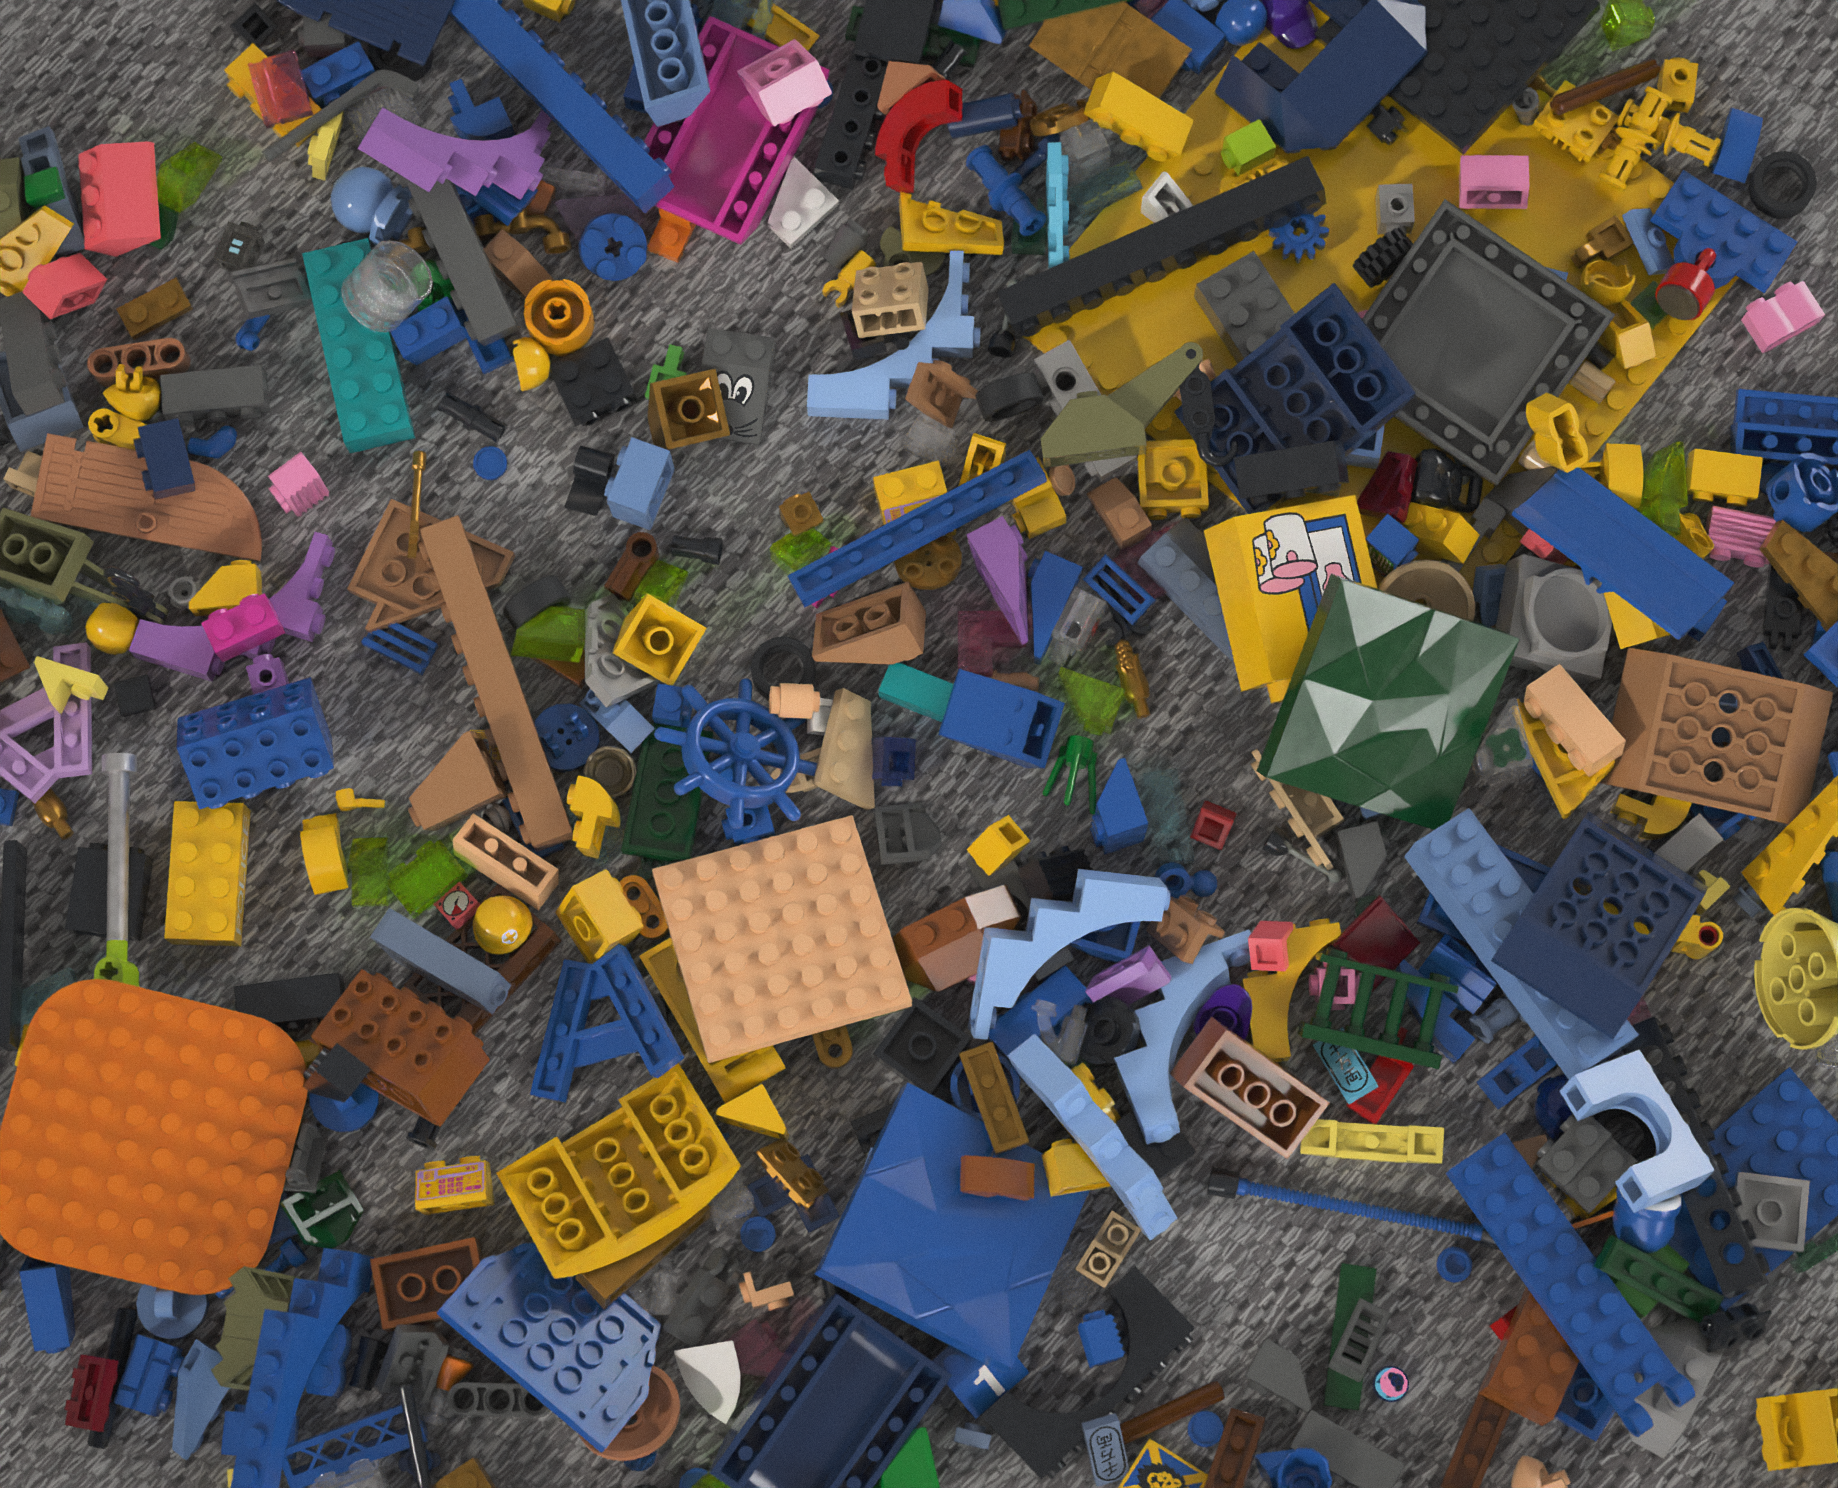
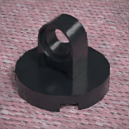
[1072,996,1140,1067]

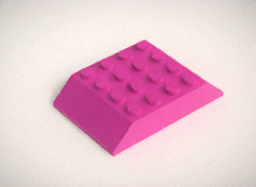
[620,16,830,245]

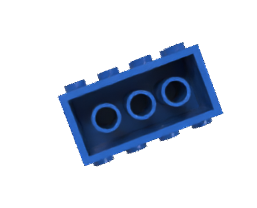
[176,677,334,810]

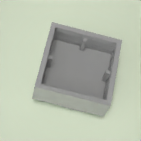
[1495,554,1612,684]

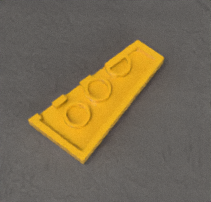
[1741,775,1838,916]

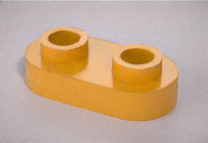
[620,875,669,940]

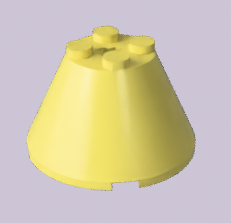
[1754,908,1838,1050]

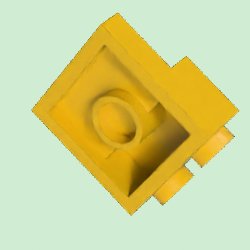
[1137,439,1209,520]

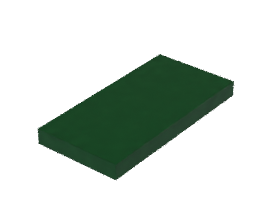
[621,722,714,862]

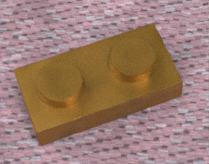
[116,278,193,340]

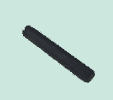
[87,1307,137,1449]

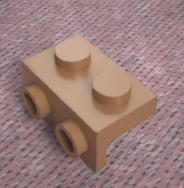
[905,360,978,428]
[1146,895,1225,964]

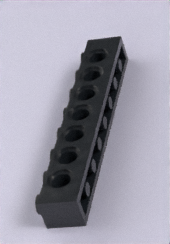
[1623,1016,1771,1299]

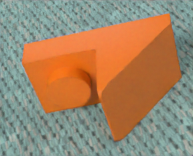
[647,208,696,263]

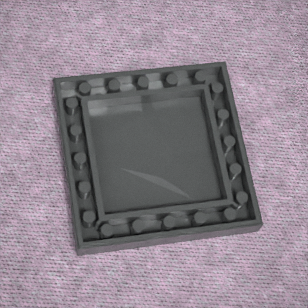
[1362,199,1615,486]

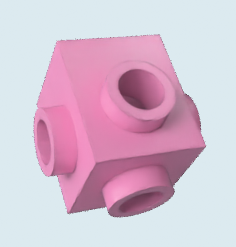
[1308,962,1360,1010]

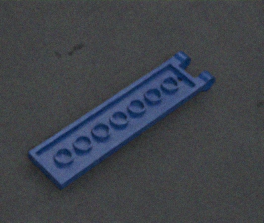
[1446,1132,1696,1437]

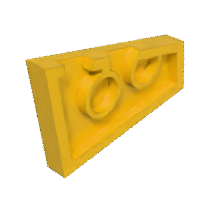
[899,191,1004,255]
[0,205,74,297]

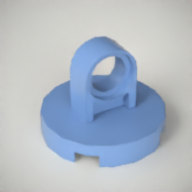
[136,1284,209,1340]

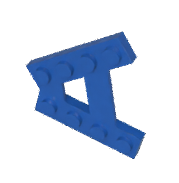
[530,944,685,1103]

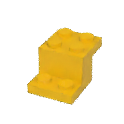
[1756,1388,1838,1471]

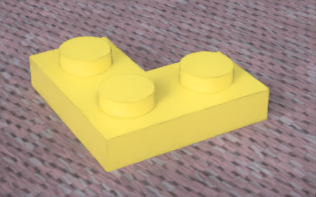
[307,111,344,180]

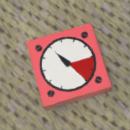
[433,881,480,930]

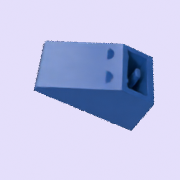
[938,669,1065,769]

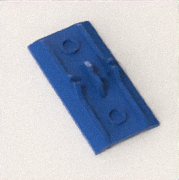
[1511,467,1734,640]

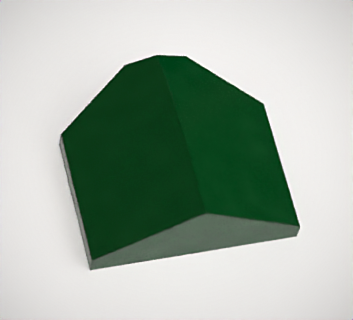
[280,1170,364,1249]

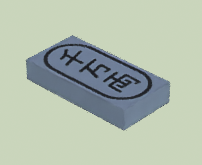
[1081,1413,1129,1487]

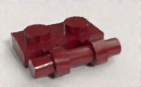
[64,1354,119,1432]

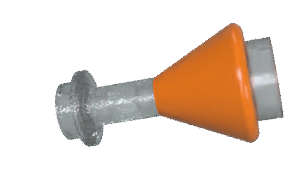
[421,1346,474,1427]

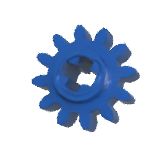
[1268,213,1329,263]

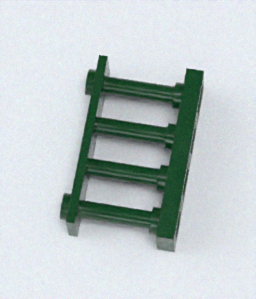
[1297,948,1459,1069]

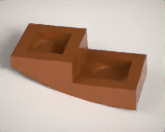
[960,1155,1035,1201]

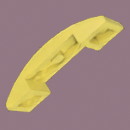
[1300,1119,1444,1164]

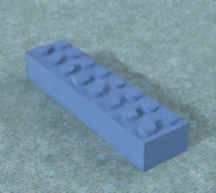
[1404,808,1639,1080]

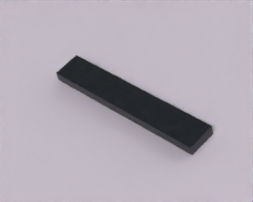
[0,840,27,1052]

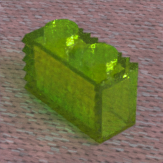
[385,840,469,919]

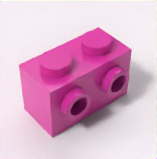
[201,593,285,662]

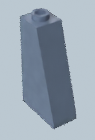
[370,908,512,1015]

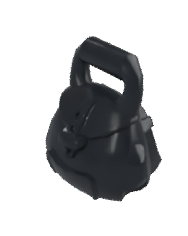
[1410,448,1483,513]

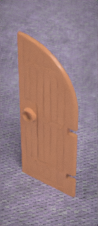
[30,433,262,562]

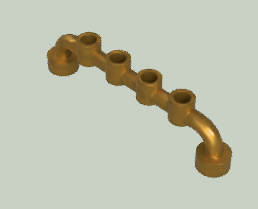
[377,209,571,286]

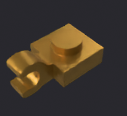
[1571,215,1634,269]

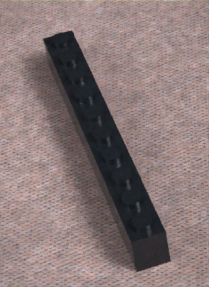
[997,156,1327,339]

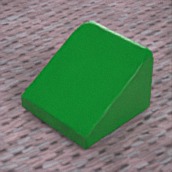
[24,166,65,209]

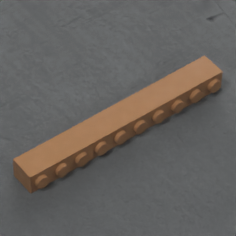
[417,515,573,852]

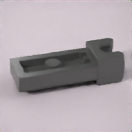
[1440,497,1507,572]

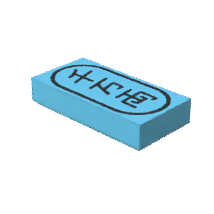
[1313,1027,1379,1104]

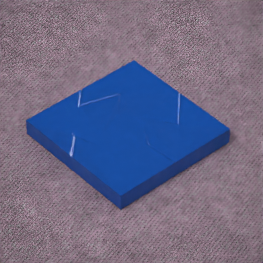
[815,1083,1090,1373]

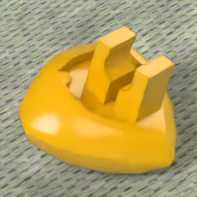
[103,364,162,422]

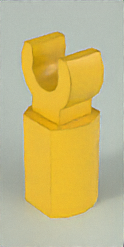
[822,250,877,308]

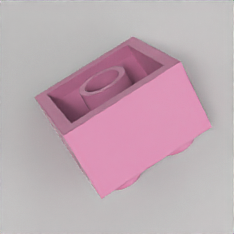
[737,39,832,126]

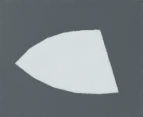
[674,1340,741,1424]

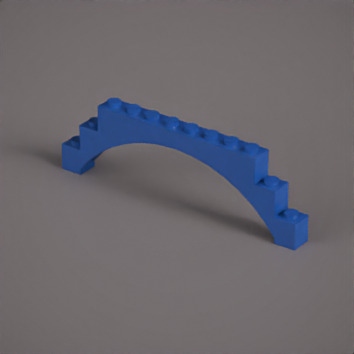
[230,1248,375,1488]

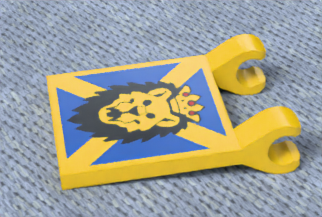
[1118,1438,1208,1488]

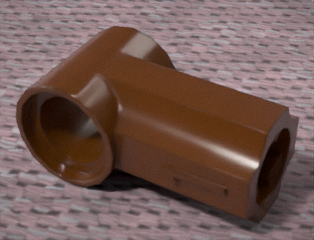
[604,532,659,602]

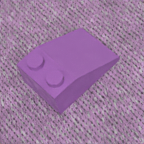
[966,516,1028,645]

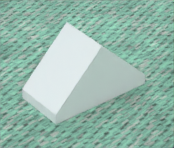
[1140,171,1194,223]

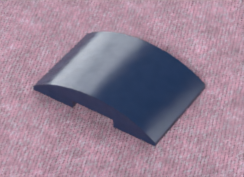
[1174,283,1417,514]

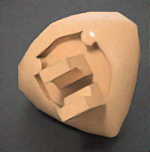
[1511,1456,1570,1488]

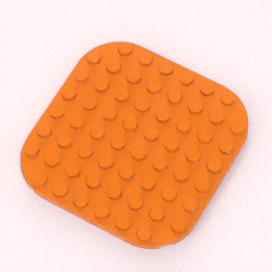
[0,979,308,1295]

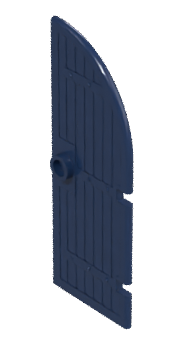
[277,0,456,66]

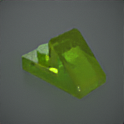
[348,837,388,907]

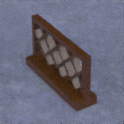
[404,884,562,1035]

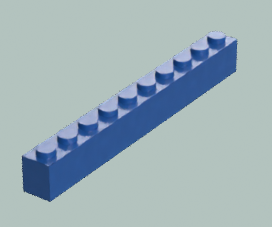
[449,0,675,214]

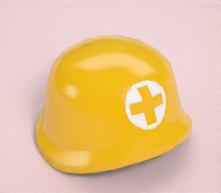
[473,896,533,955]

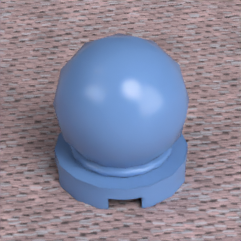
[331,167,413,249]

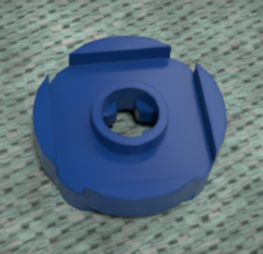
[579,213,647,281]

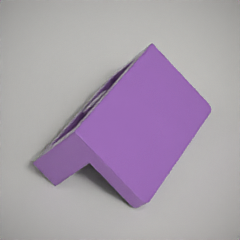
[1085,946,1172,1005]

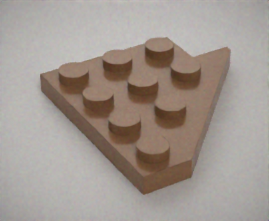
[347,499,515,634]

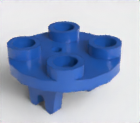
[534,703,599,773]

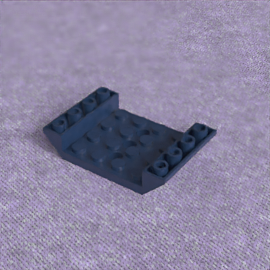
[1491,811,1708,1040]

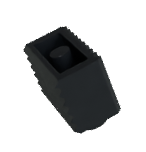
[1018,846,1093,901]

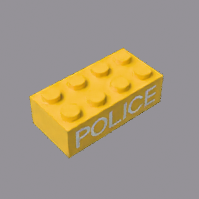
[164,801,251,947]

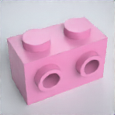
[1459,155,1529,209]

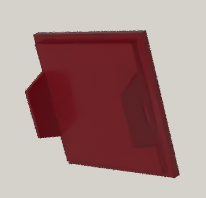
[1331,895,1420,992]

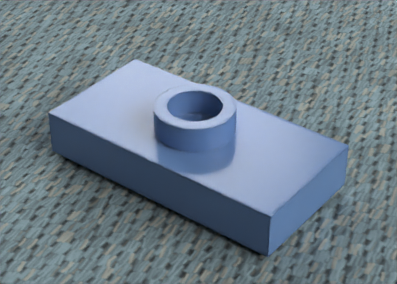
[1622,208,1674,275]

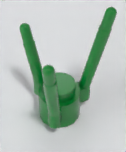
[1042,735,1098,815]

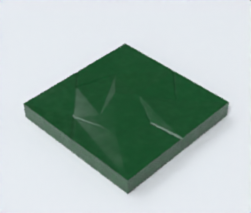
[1256,574,1520,830]

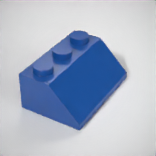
[1089,758,1148,855]

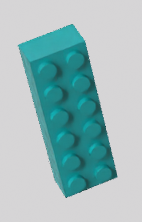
[302,238,416,453]

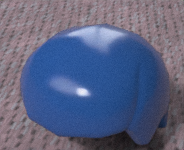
[1215,0,1267,46]
[1277,1448,1332,1488]

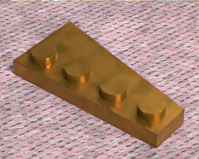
[1759,520,1838,632]

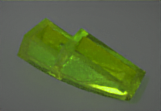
[1637,441,1688,537]

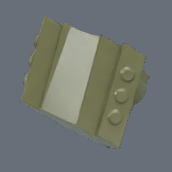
[211,1266,302,1391]

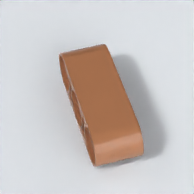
[87,338,191,387]

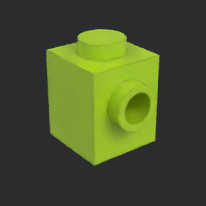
[1221,119,1276,176]

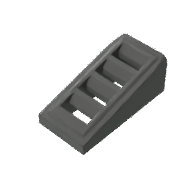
[1328,1298,1392,1382]

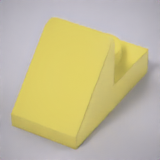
[34,656,108,714]

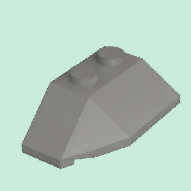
[1629,1318,1724,1459]

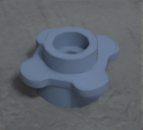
[1733,886,1765,918]

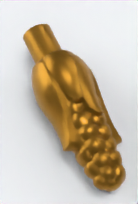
[1115,639,1151,719]
[32,787,74,840]

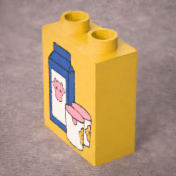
[1204,495,1377,704]

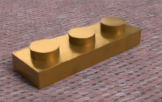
[959,1041,1029,1155]

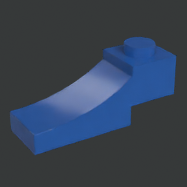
[1476,1035,1557,1110]

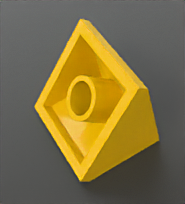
[612,593,707,686]
[716,1084,789,1141]

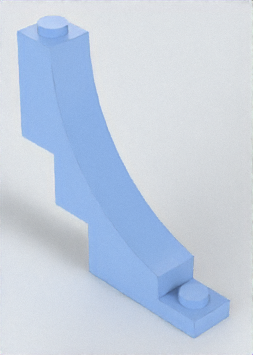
[968,869,1170,1040]
[1114,929,1251,1144]

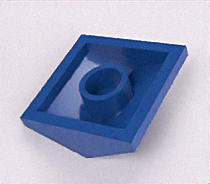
[1554,1360,1615,1442]

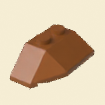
[892,885,1021,992]

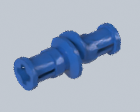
[966,145,1046,236]

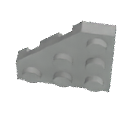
[585,593,661,708]

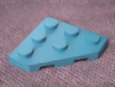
[1046,142,1069,269]

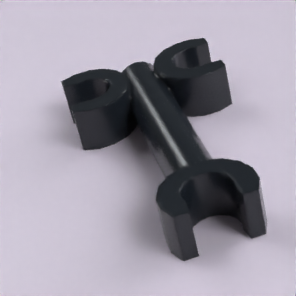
[1086,562,1151,648]

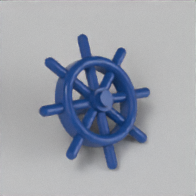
[654,678,817,829]

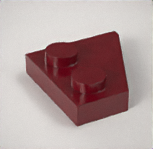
[1357,451,1418,523]

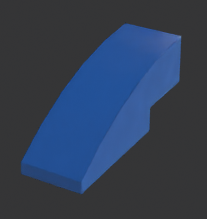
[1396,959,1475,1064]

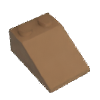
[812,582,926,665]

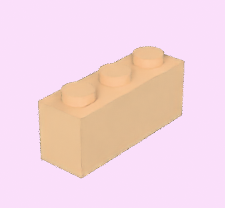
[1524,664,1626,777]
[453,813,559,911]

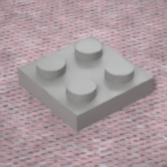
[1735,1172,1810,1253]

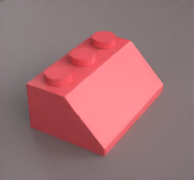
[78,142,161,257]

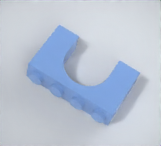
[1559,1050,1715,1213]

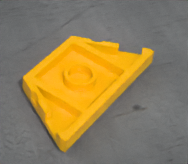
[1508,698,1615,819]

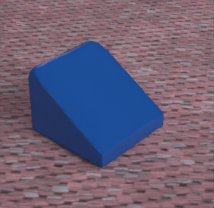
[1254,1449,1295,1488]

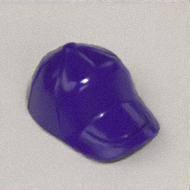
[1260,0,1319,49]
[1194,984,1252,1040]

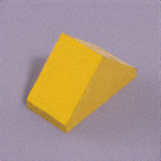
[959,433,1006,486]

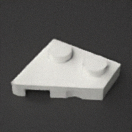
[768,157,839,249]

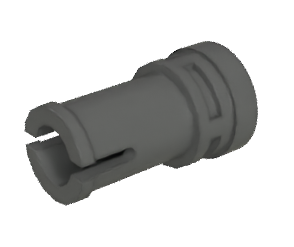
[1512,87,1539,126]

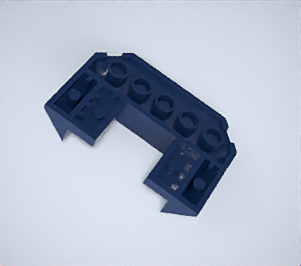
[1215,0,1427,154]

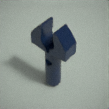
[1011,133,1066,181]

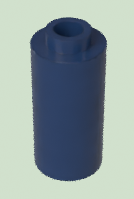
[947,93,1024,139]

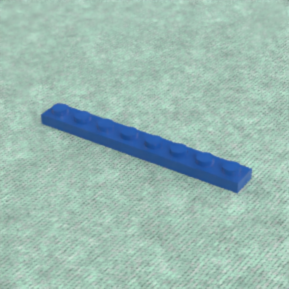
[788,449,1047,608]

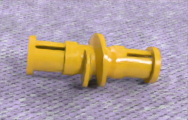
[1598,86,1673,191]
[1617,98,1722,167]

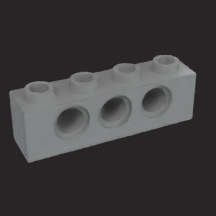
[1032,340,1137,481]

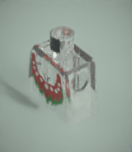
[1048,586,1109,668]

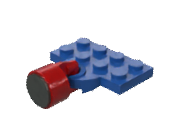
[1650,170,1797,320]

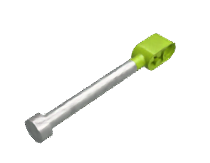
[94,753,139,987]

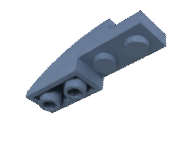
[19,126,85,259]

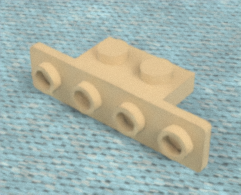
[1251,749,1345,871]

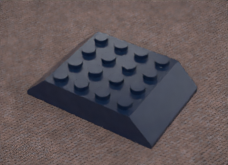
[709,1293,952,1488]

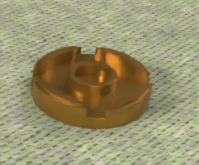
[1030,99,1091,136]

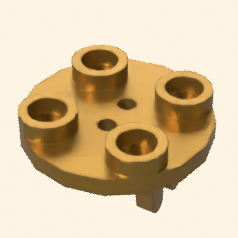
[894,532,962,590]

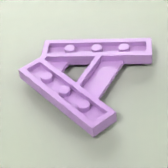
[0,642,92,804]

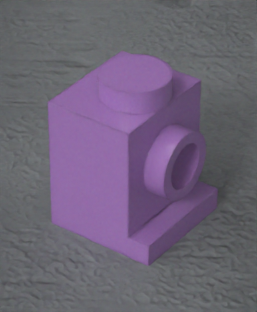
[246,654,289,695]

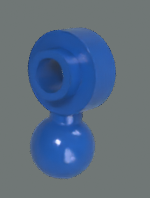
[1154,862,1218,899]

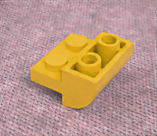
[567,776,620,859]

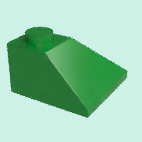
[873,1427,940,1488]

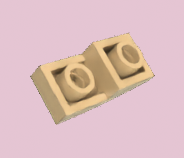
[1075,1211,1141,1289]

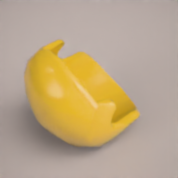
[1580,259,1636,306]
[513,337,550,391]
[85,603,139,655]

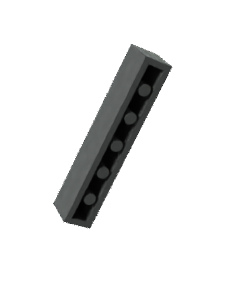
[394,171,521,346]

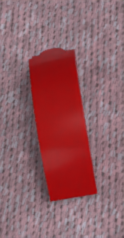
[875,79,963,194]

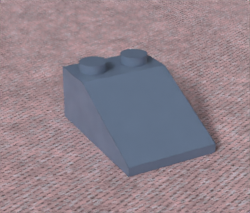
[0,351,84,452]

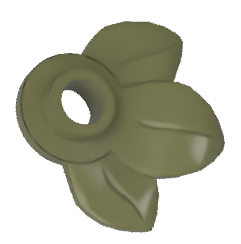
[880,226,945,276]

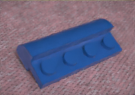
[1730,389,1838,465]

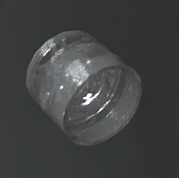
[341,240,433,332]

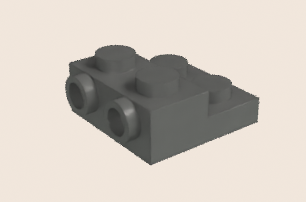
[1535,1114,1637,1214]

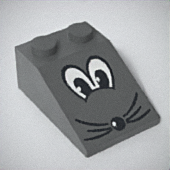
[701,328,777,446]

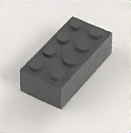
[1194,251,1295,364]

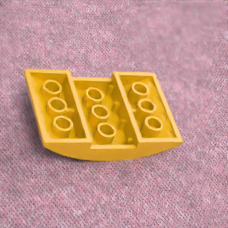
[496,1063,741,1279]

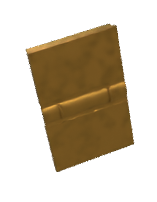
[1029,2,1193,99]

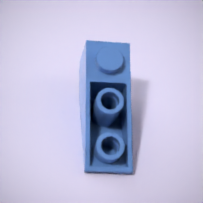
[172,1339,232,1461]

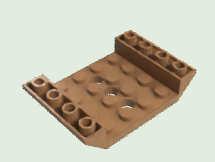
[1600,648,1833,825]

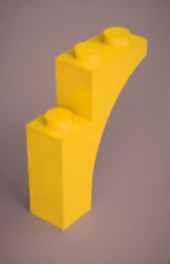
[1240,918,1341,1062]

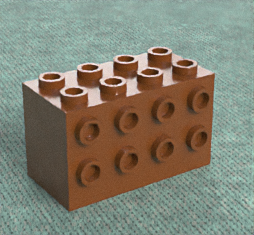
[311,969,490,1127]

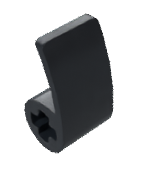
[564,446,615,516]

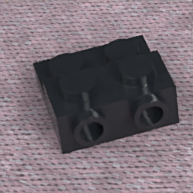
[549,338,637,427]

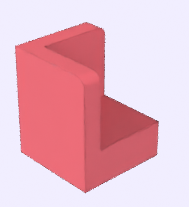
[1248,921,1294,971]

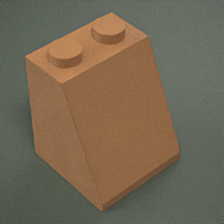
[408,730,508,831]

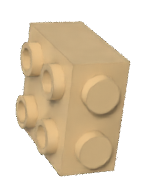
[852,262,929,338]

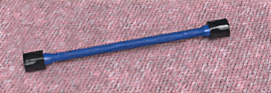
[1207,1167,1500,1250]

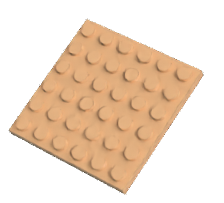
[652,815,912,1063]

